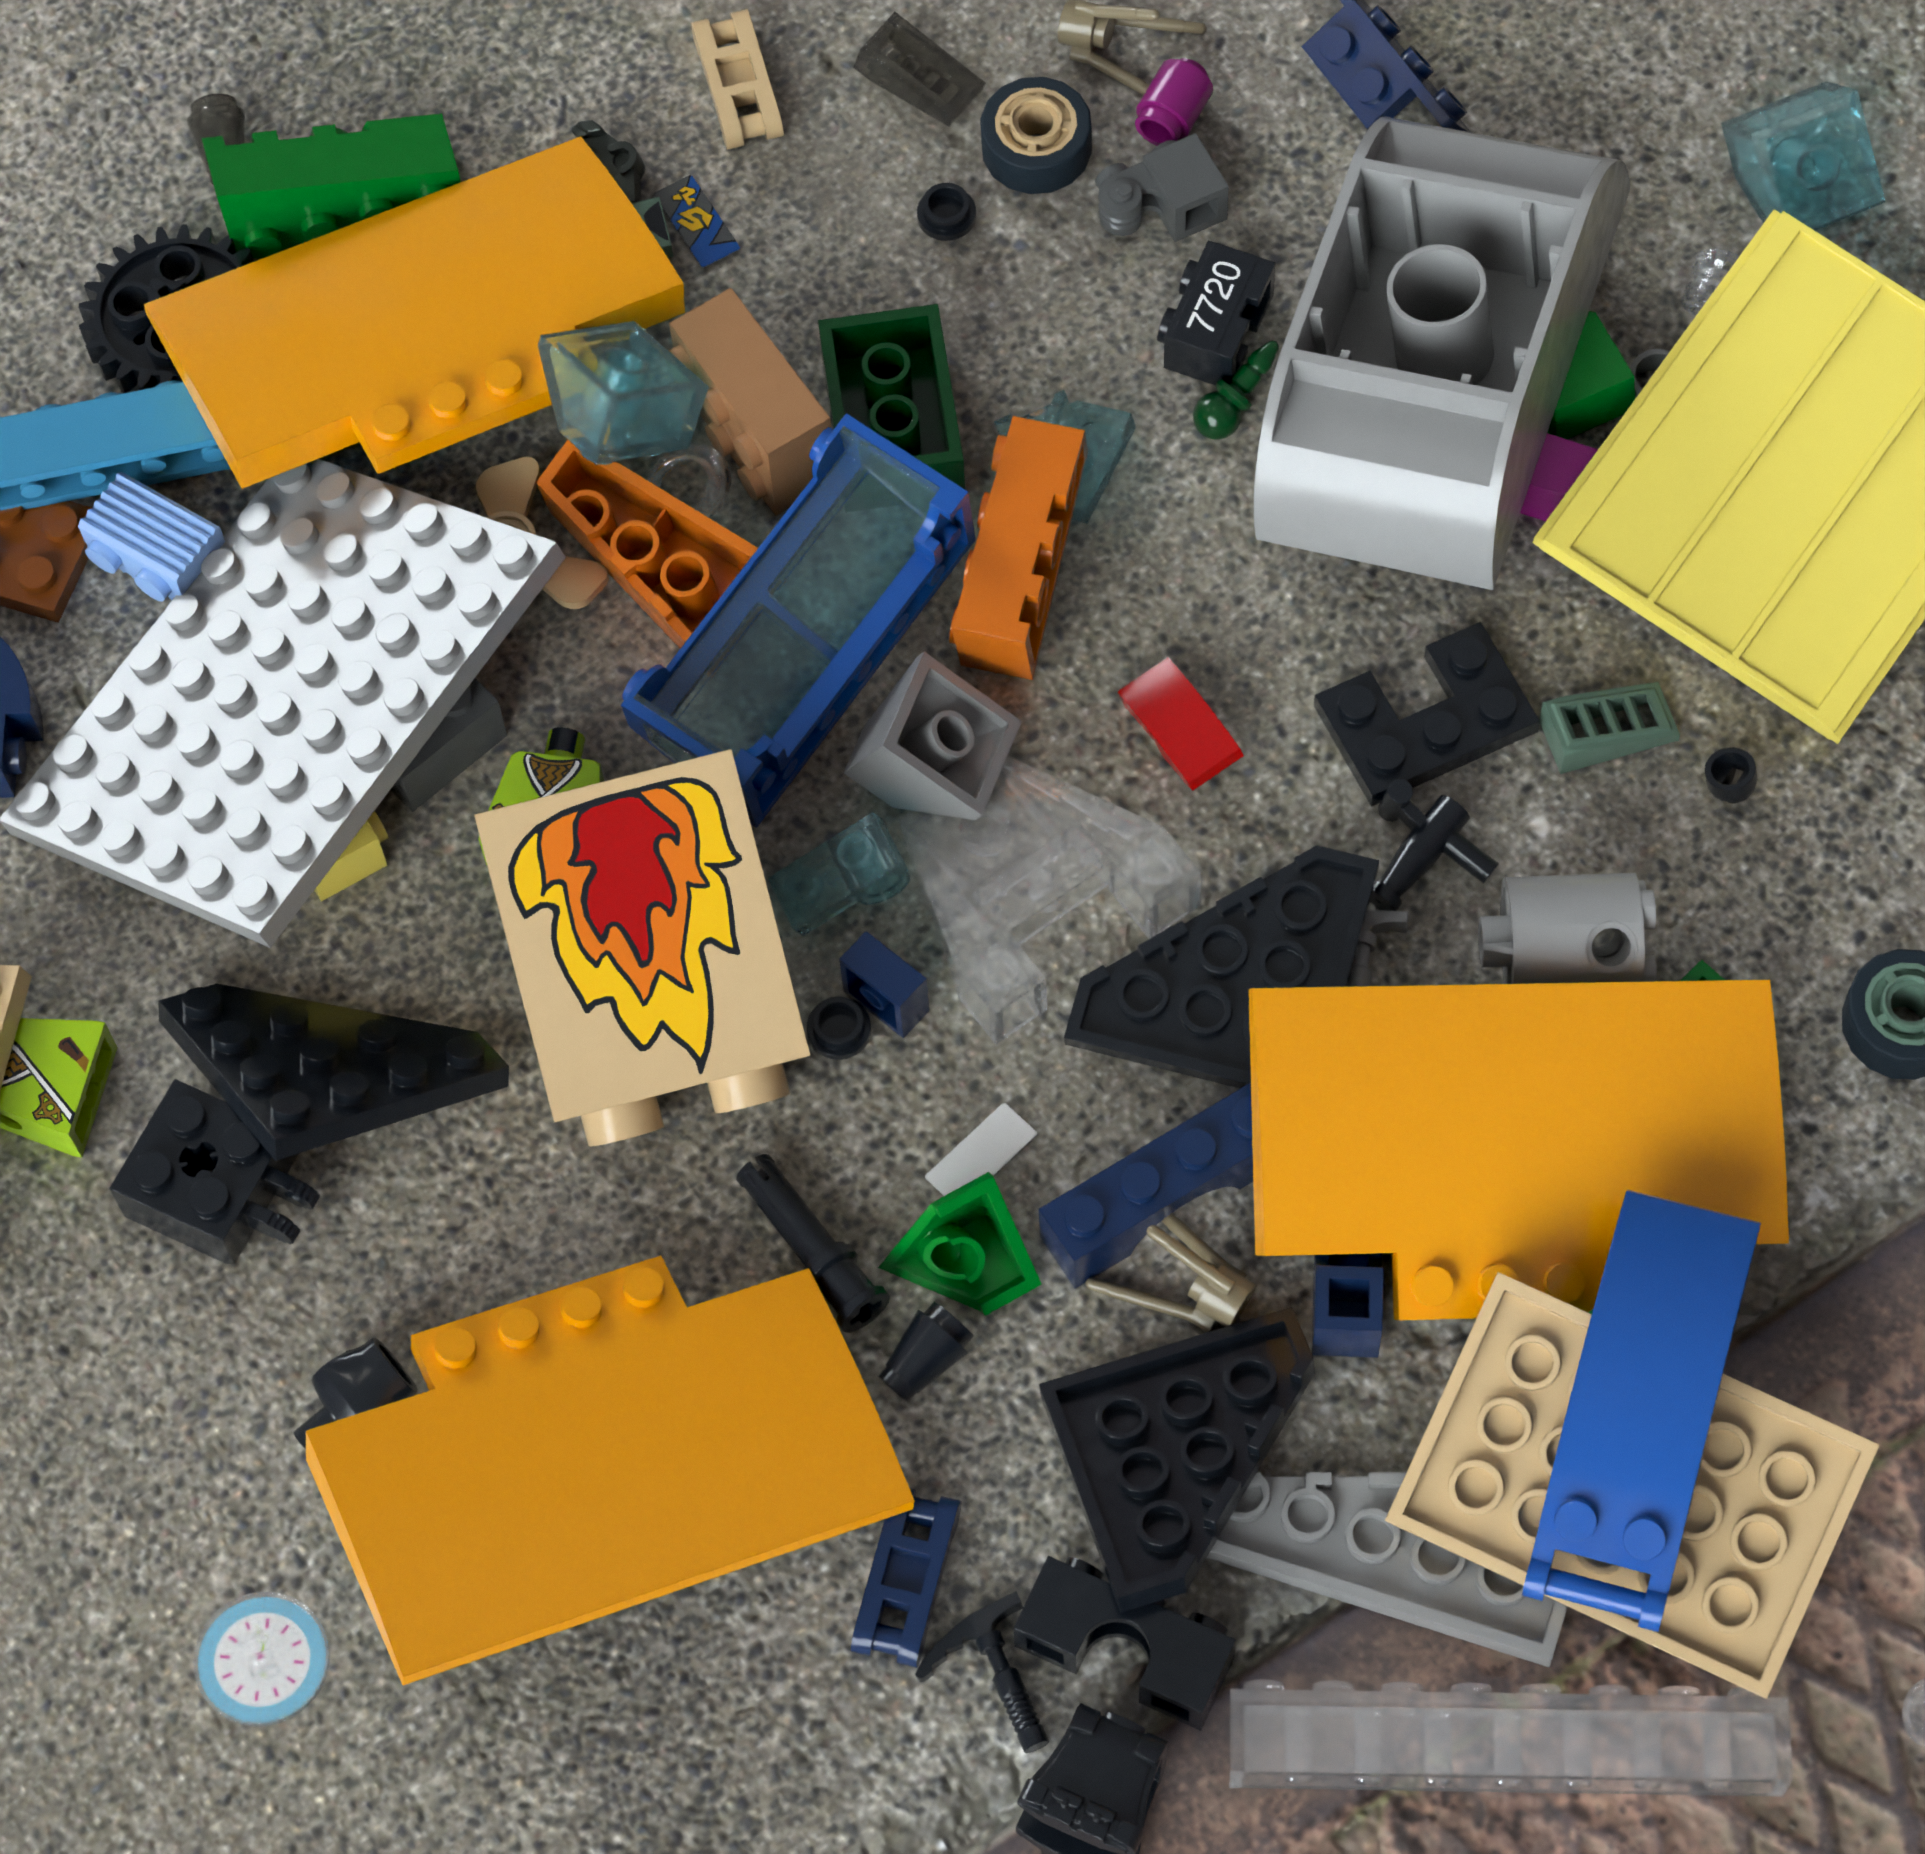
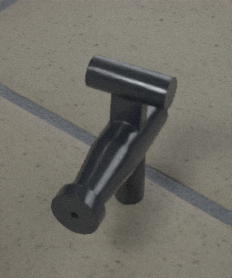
[1370,779,1499,911]

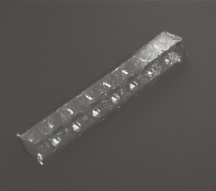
[1229,1679,1793,1797]

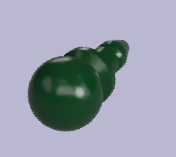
[1193,340,1279,440]

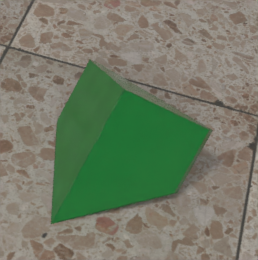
[878,1172,1042,1316]

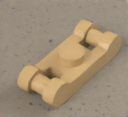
[691,9,784,150]

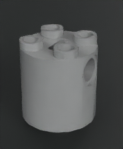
[1478,873,1657,984]

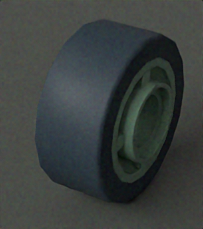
[1842,949,1925,1080]

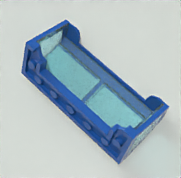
[621,413,976,828]

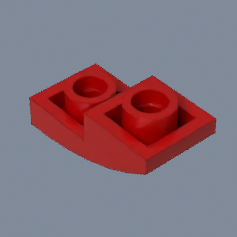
[1117,657,1244,791]

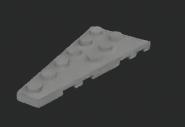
[1207,1472,1568,1667]

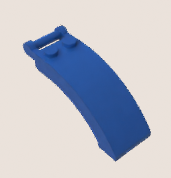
[1522,1189,1761,1632]

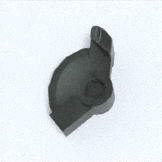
[571,120,645,203]

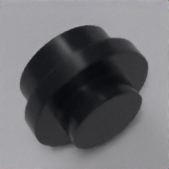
[917,183,976,241]
[807,996,871,1060]

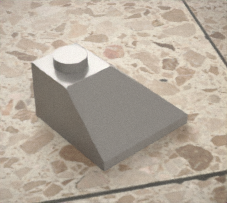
[843,652,1022,820]

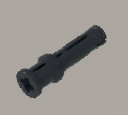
[736,1154,890,1333]

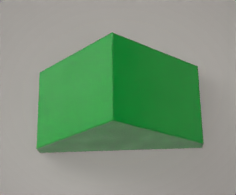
[1547,311,1635,439]

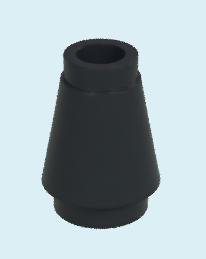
[878,1301,974,1402]

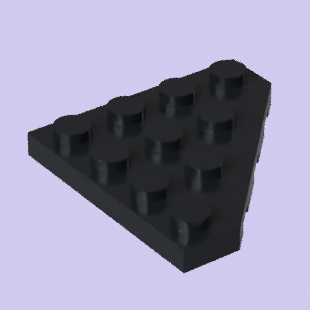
[1064,845,1379,1089]
[158,983,509,1161]
[1039,1307,1315,1613]

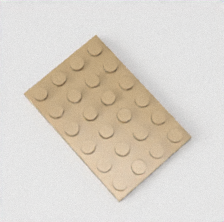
[1385,1272,1880,1699]

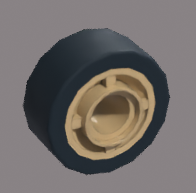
[980,76,1092,194]

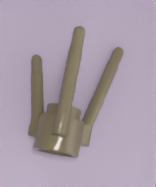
[1058,0,1207,95]
[1085,1213,1257,1332]

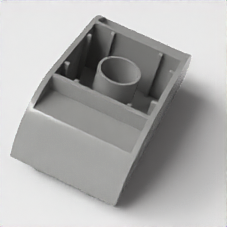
[1254,116,1630,590]

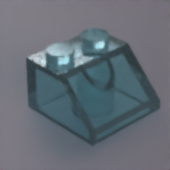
[1721,81,1886,231]
[538,321,709,465]

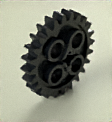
[78,224,254,393]

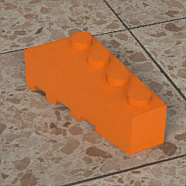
[949,416,1088,680]
[536,434,781,681]

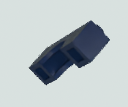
[1039,1082,1253,1289]
[1312,1253,1383,1358]

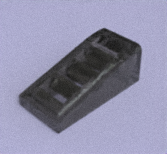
[853,12,986,127]

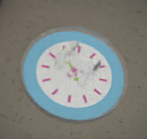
[193,1592,330,1727]

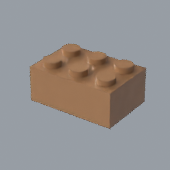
[668,288,831,516]

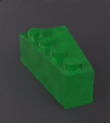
[202,113,461,259]

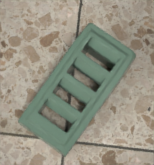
[1539,682,1680,774]

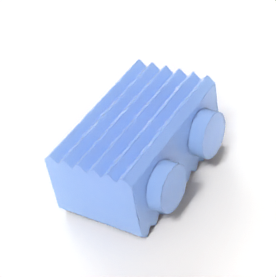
[78,472,225,602]

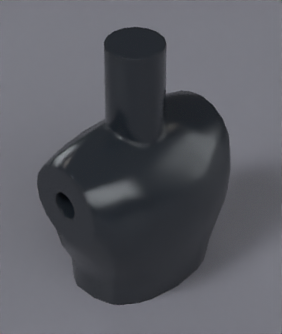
[293,1338,418,1449]

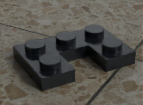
[1314,622,1540,807]

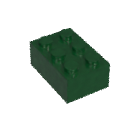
[818,304,965,514]

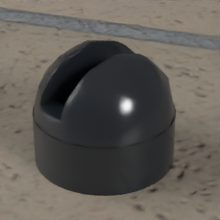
[1705,747,1757,804]

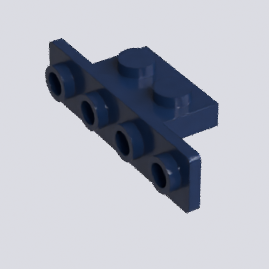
[1301,0,1470,132]

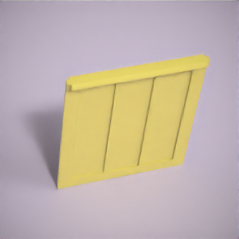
[1532,209,1925,744]

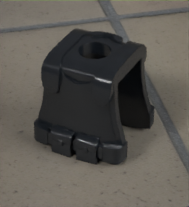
[1016,1703,1169,1854]

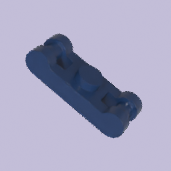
[851,1488,962,1668]

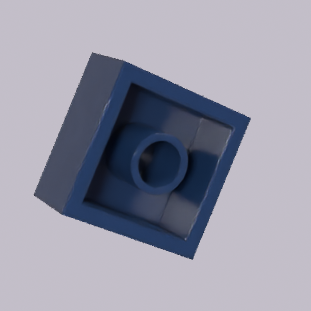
[839,931,930,1038]

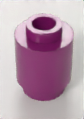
[1135,58,1213,146]

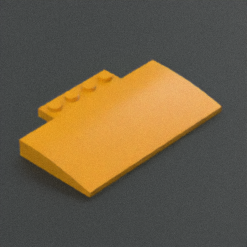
[144,136,685,489]
[1249,980,1789,1320]
[306,1255,915,1686]

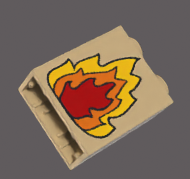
[474,749,810,1147]

